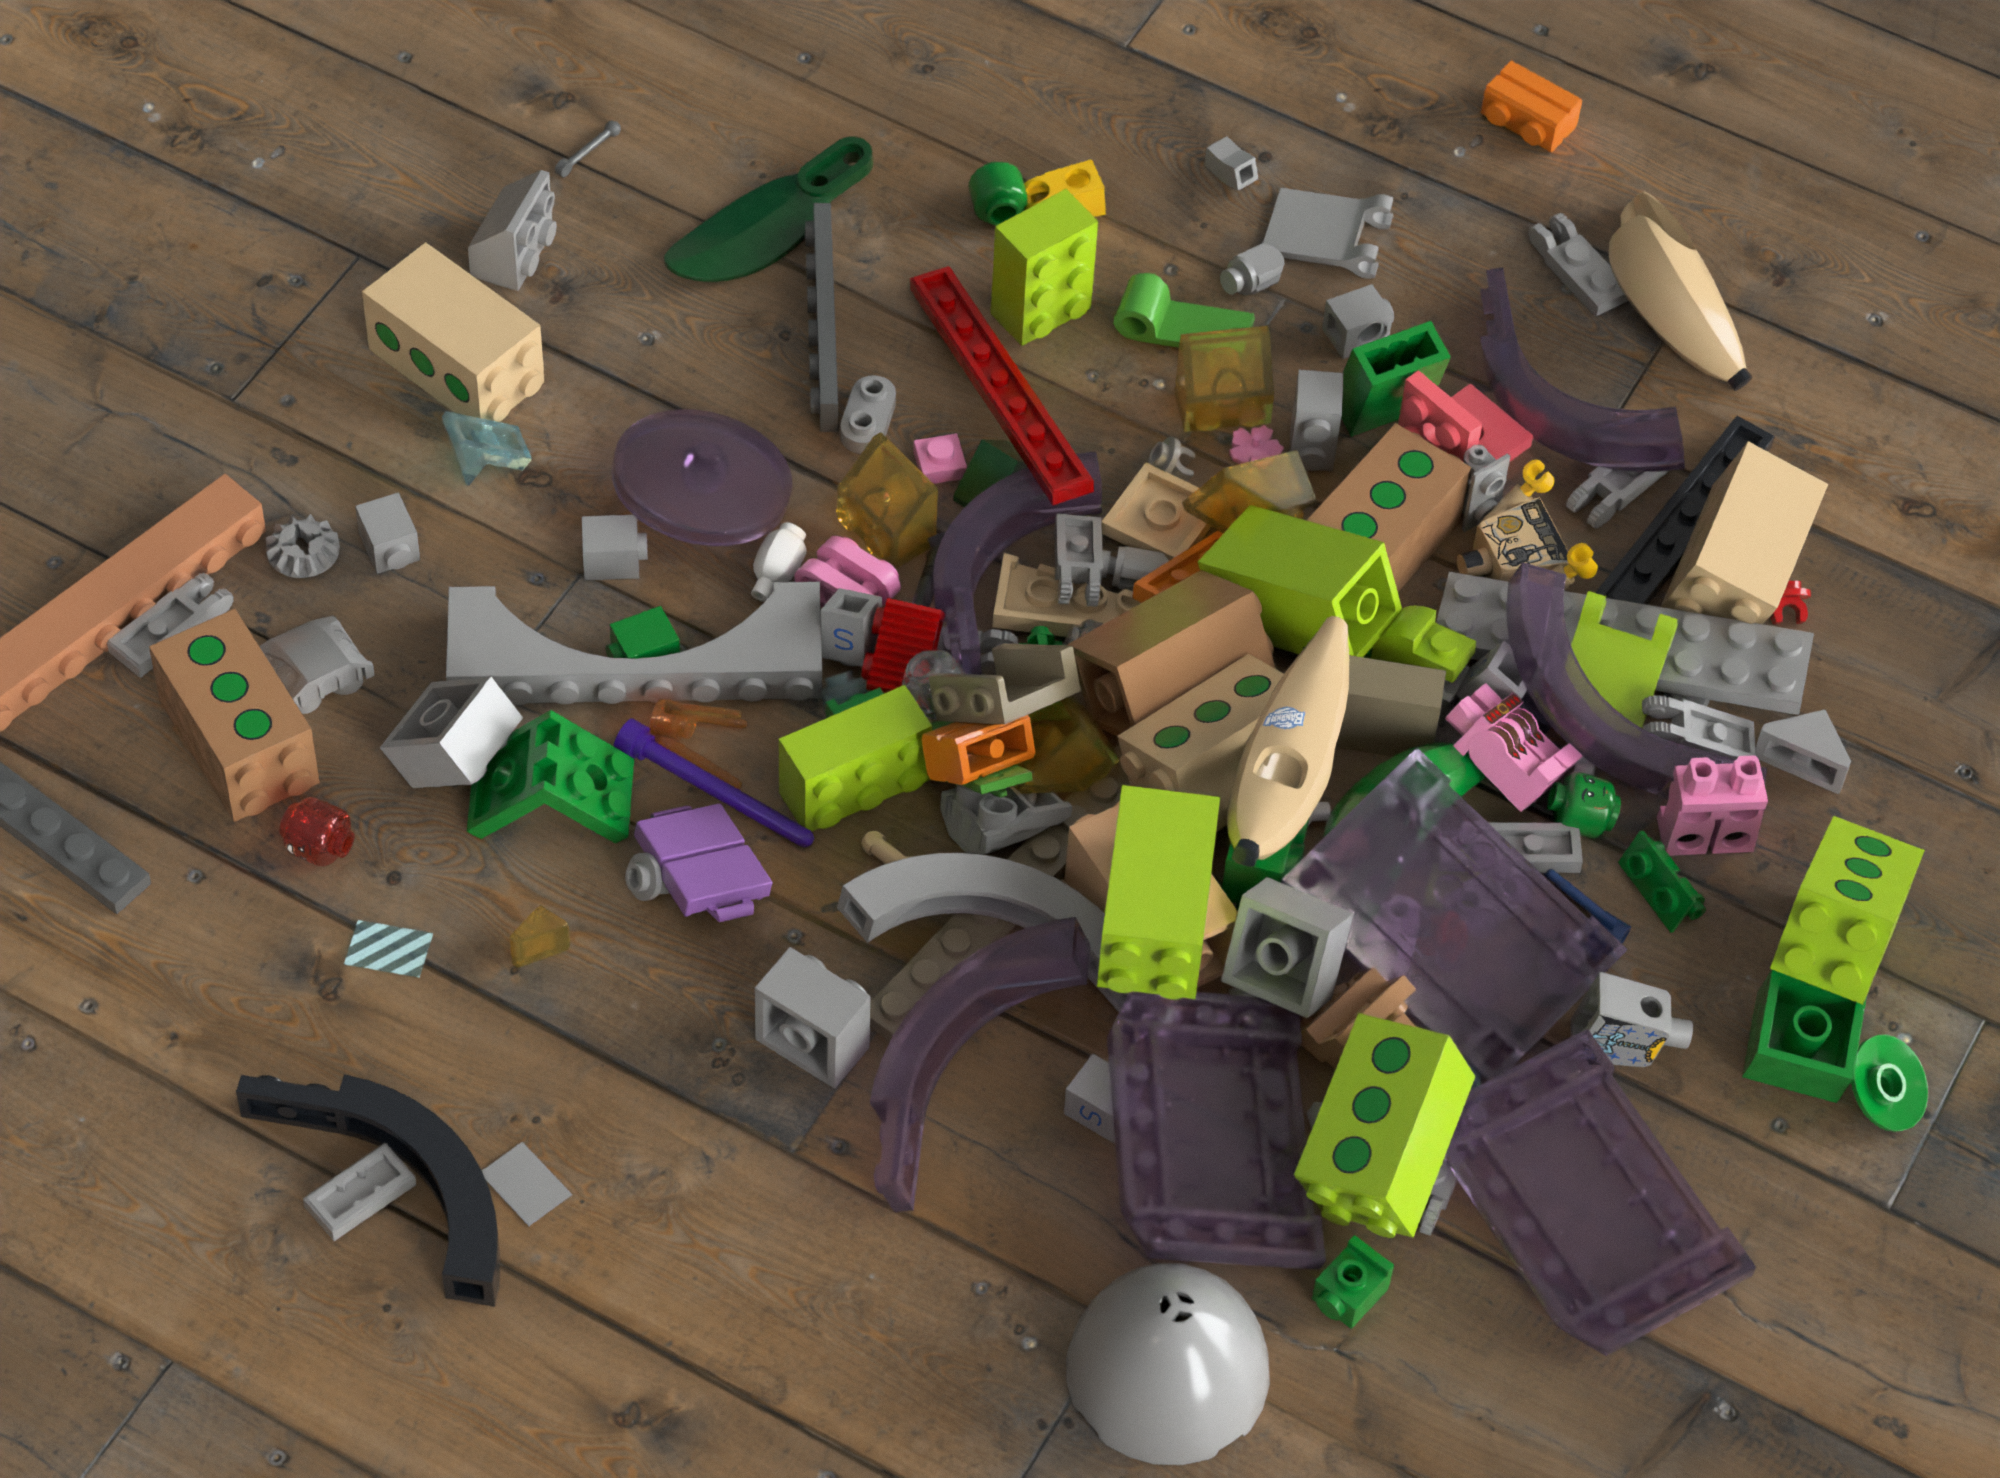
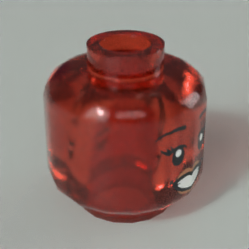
[279,797,355,867]

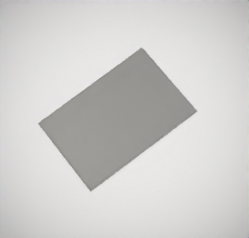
[482,1142,572,1226]

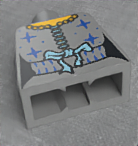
[1571,972,1693,1067]

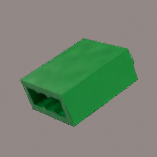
[1341,321,1451,437]

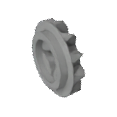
[266,514,340,578]

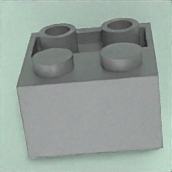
[468,170,557,291]

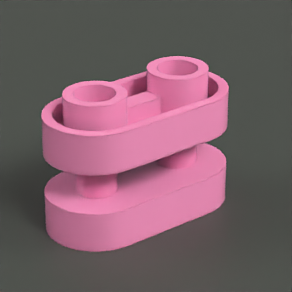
[794,536,901,608]

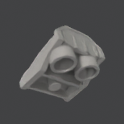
[259,615,375,714]
[940,761,1072,855]

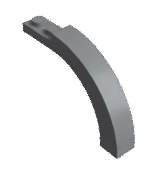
[837,853,1165,1037]

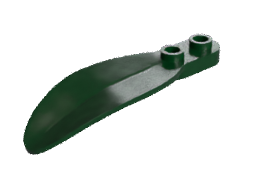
[664,136,874,282]

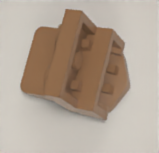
[1290,966,1416,1070]

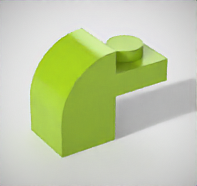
[1371,605,1476,683]

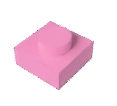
[913,433,967,486]

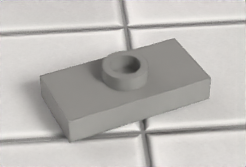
[303,1143,416,1241]

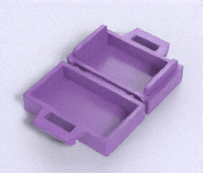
[634,803,772,923]

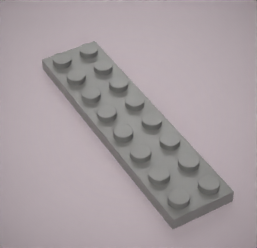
[1436,572,1814,715]

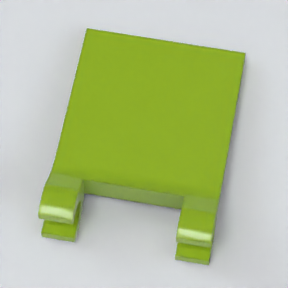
[1549,591,1678,740]

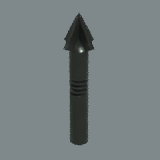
[911,531,954,607]

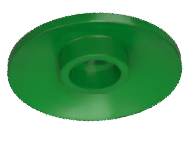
[1851,1035,1928,1132]

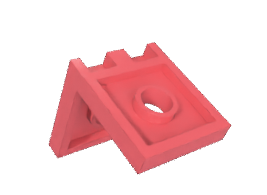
[1398,370,1533,462]

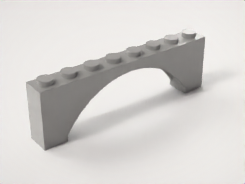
[446,581,822,705]

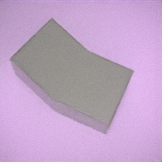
[1205,136,1258,191]

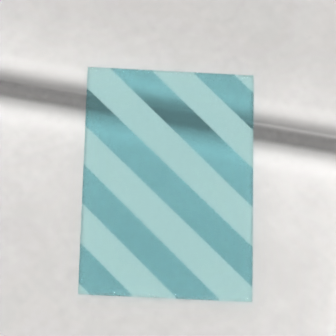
[344,920,433,978]

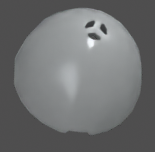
[1066,1263,1270,1465]

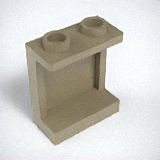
[929,643,1081,724]

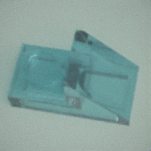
[441,411,532,485]

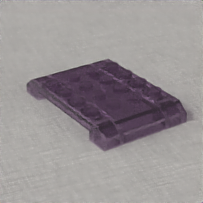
[1281,747,1628,1088]

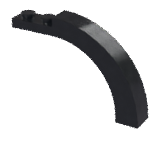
[236,1074,501,1307]

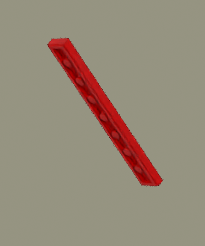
[910,266,1094,505]

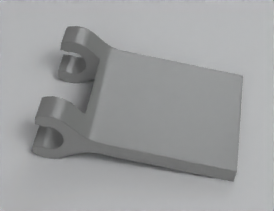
[1263,188,1393,279]

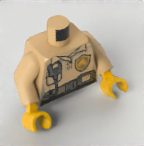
[1457,459,1598,591]

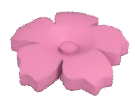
[1229,425,1284,471]

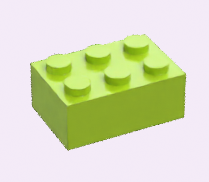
[991,189,1098,346]
[779,685,932,832]

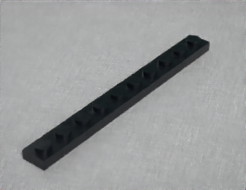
[1519,416,1775,735]

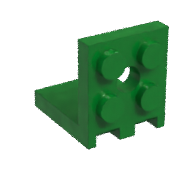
[466,710,634,844]

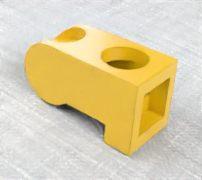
[1024,159,1106,217]

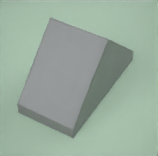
[1756,709,1851,794]

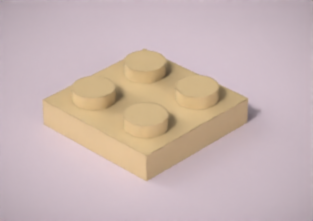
[1102,462,1224,561]

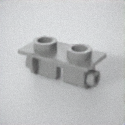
[1462,445,1510,532]

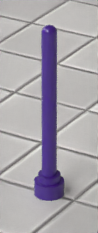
[613,718,814,848]

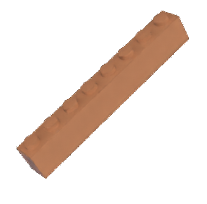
[0,474,266,732]

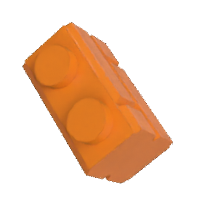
[1481,60,1582,153]
[921,715,1036,785]

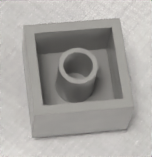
[380,676,523,788]
[1221,877,1354,1018]
[755,947,871,1089]

